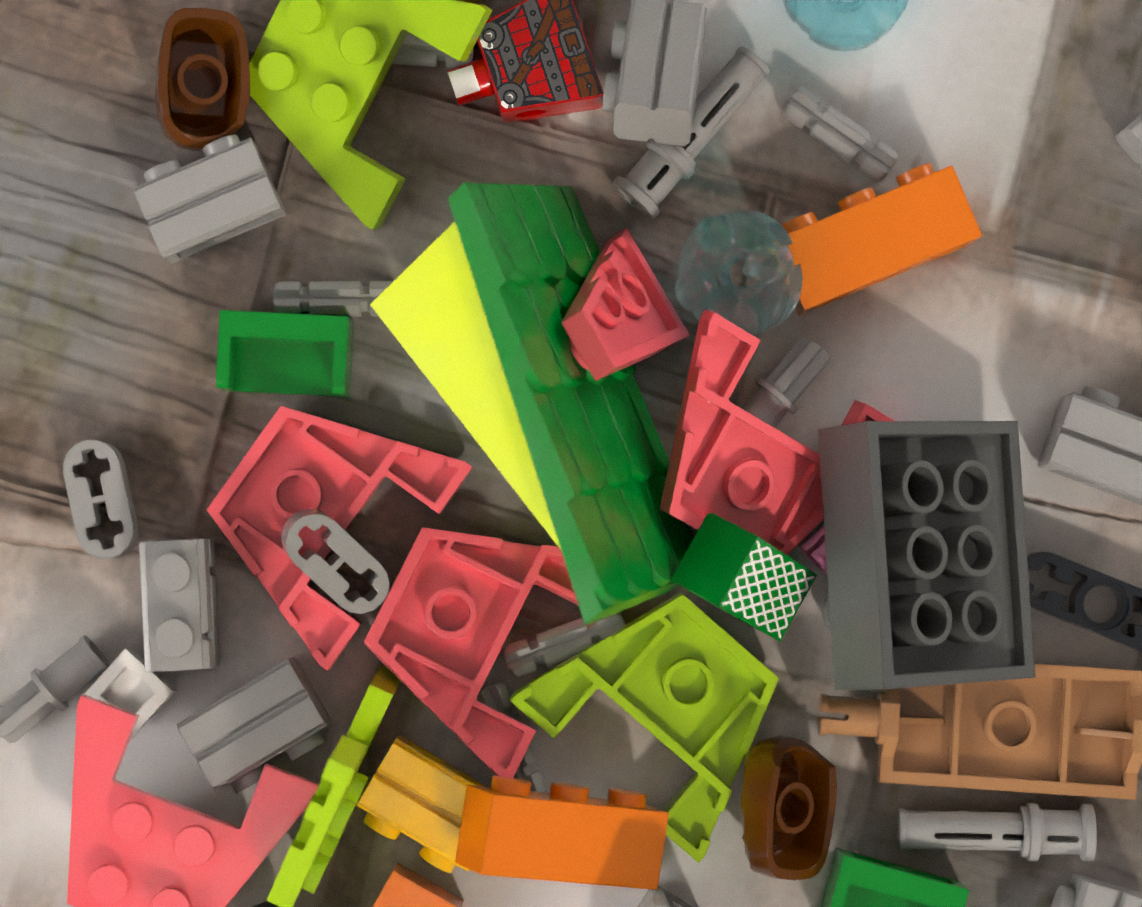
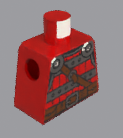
[447,0,604,123]

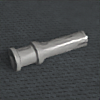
[611,46,770,221]
[897,803,1097,862]

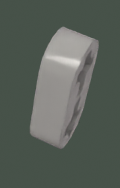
[63,440,139,559]
[281,508,390,614]

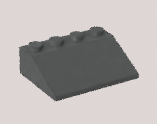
[818,421,1036,690]

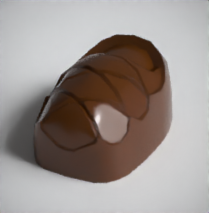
[155,8,250,151]
[740,735,837,880]

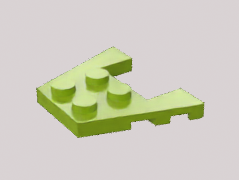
[249,0,492,230]
[509,593,779,863]
[266,665,401,907]

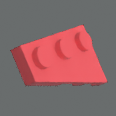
[562,227,690,381]

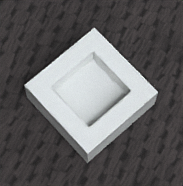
[84,647,177,739]

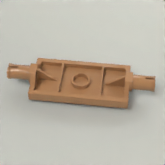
[817,663,1142,800]

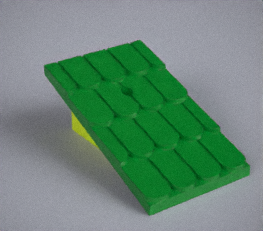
[370,182,693,625]

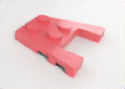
[660,309,894,555]
[207,406,473,671]
[364,527,579,778]
[67,695,320,907]

